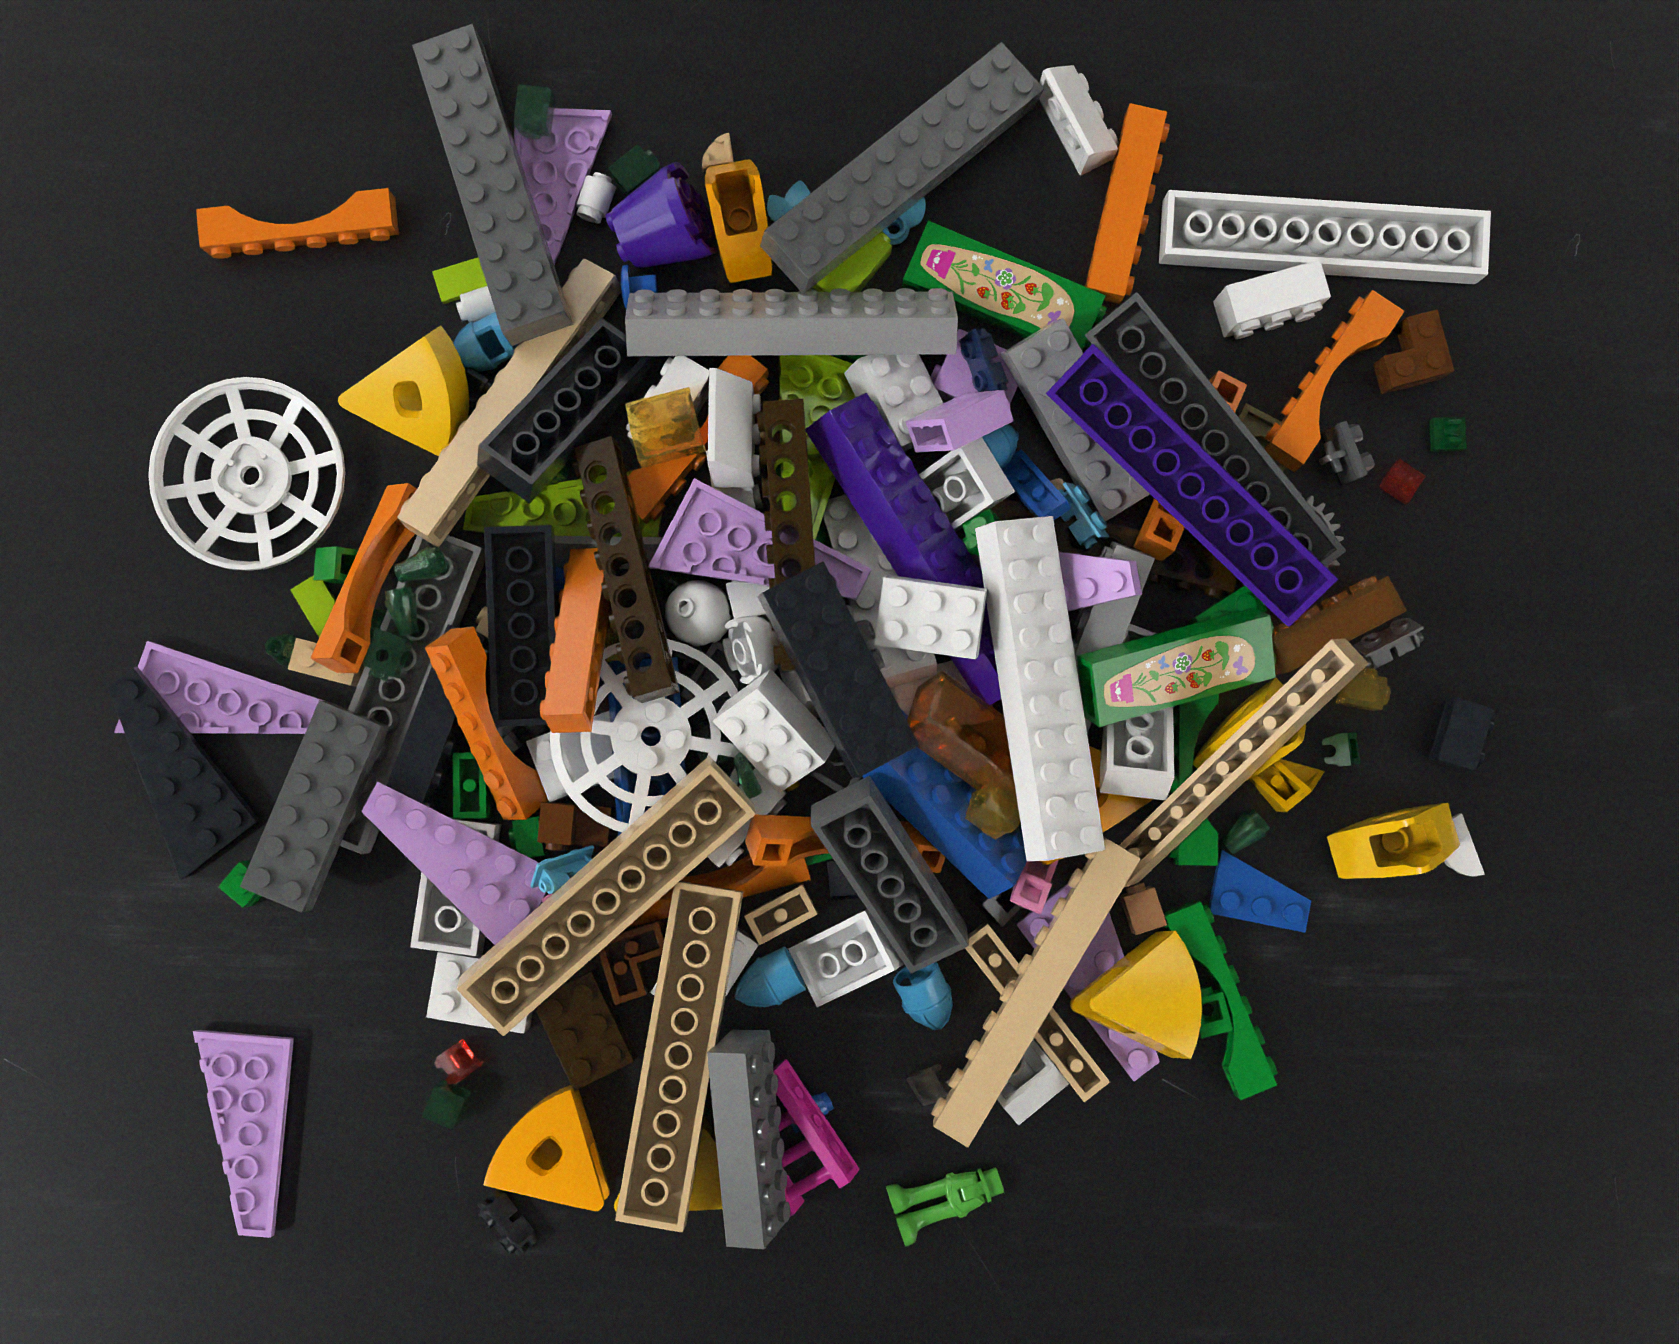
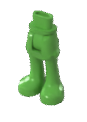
[886,1168,1004,1247]

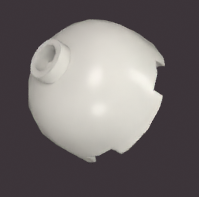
[665,580,732,646]
[723,616,779,684]

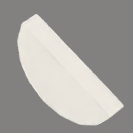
[1444,813,1485,876]

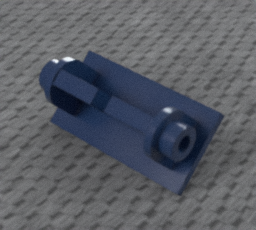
[959,329,1009,392]

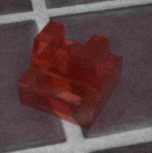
[1378,459,1426,504]
[434,1039,481,1085]

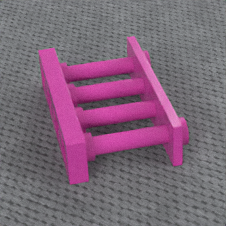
[773,1059,860,1217]

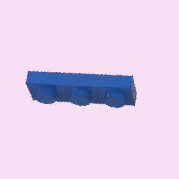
[1001,449,1071,520]

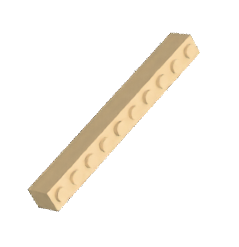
[397,258,621,548]
[1119,638,1369,888]
[931,836,1140,1147]

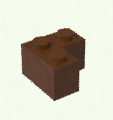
[1373,309,1454,395]
[537,802,615,852]
[599,919,666,1005]

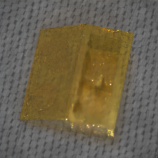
[625,387,706,468]

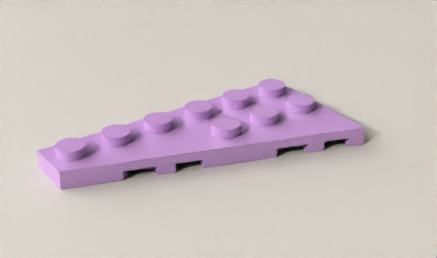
[648,478,872,600]
[960,539,1142,611]
[114,641,328,734]
[361,781,546,945]
[1015,884,1160,1081]
[193,1030,294,1238]

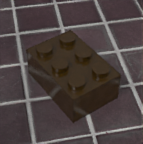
[535,968,638,1091]

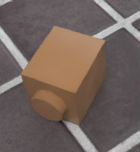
[1119,882,1167,935]

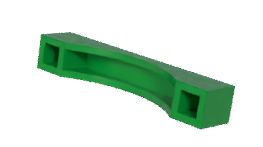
[1168,694,1219,866]
[1163,900,1278,1100]

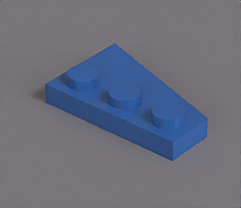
[1209,849,1311,933]

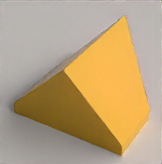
[1250,759,1325,812]

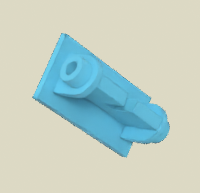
[1059,482,1109,549]
[530,845,594,894]

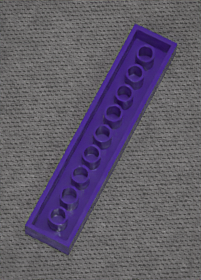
[1046,344,1338,627]
[806,393,1001,709]

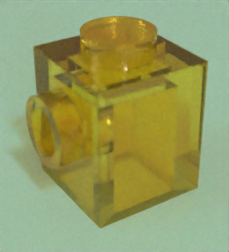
[1336,668,1390,711]
[965,781,1020,840]

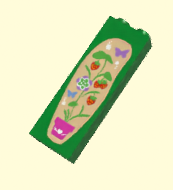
[902,221,1107,353]
[1077,608,1276,727]

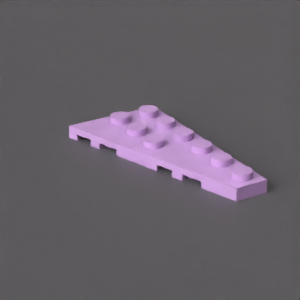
[514,107,612,266]

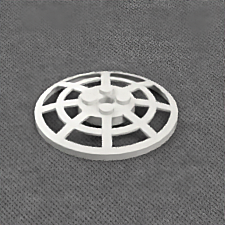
[149,377,345,571]
[550,639,747,832]

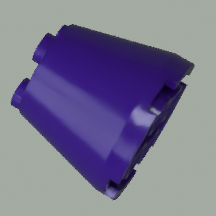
[606,161,717,268]

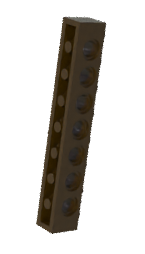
[757,399,815,672]
[573,436,679,703]
[991,499,1237,599]

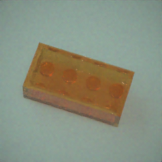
[1272,575,1407,675]
[907,671,1017,808]

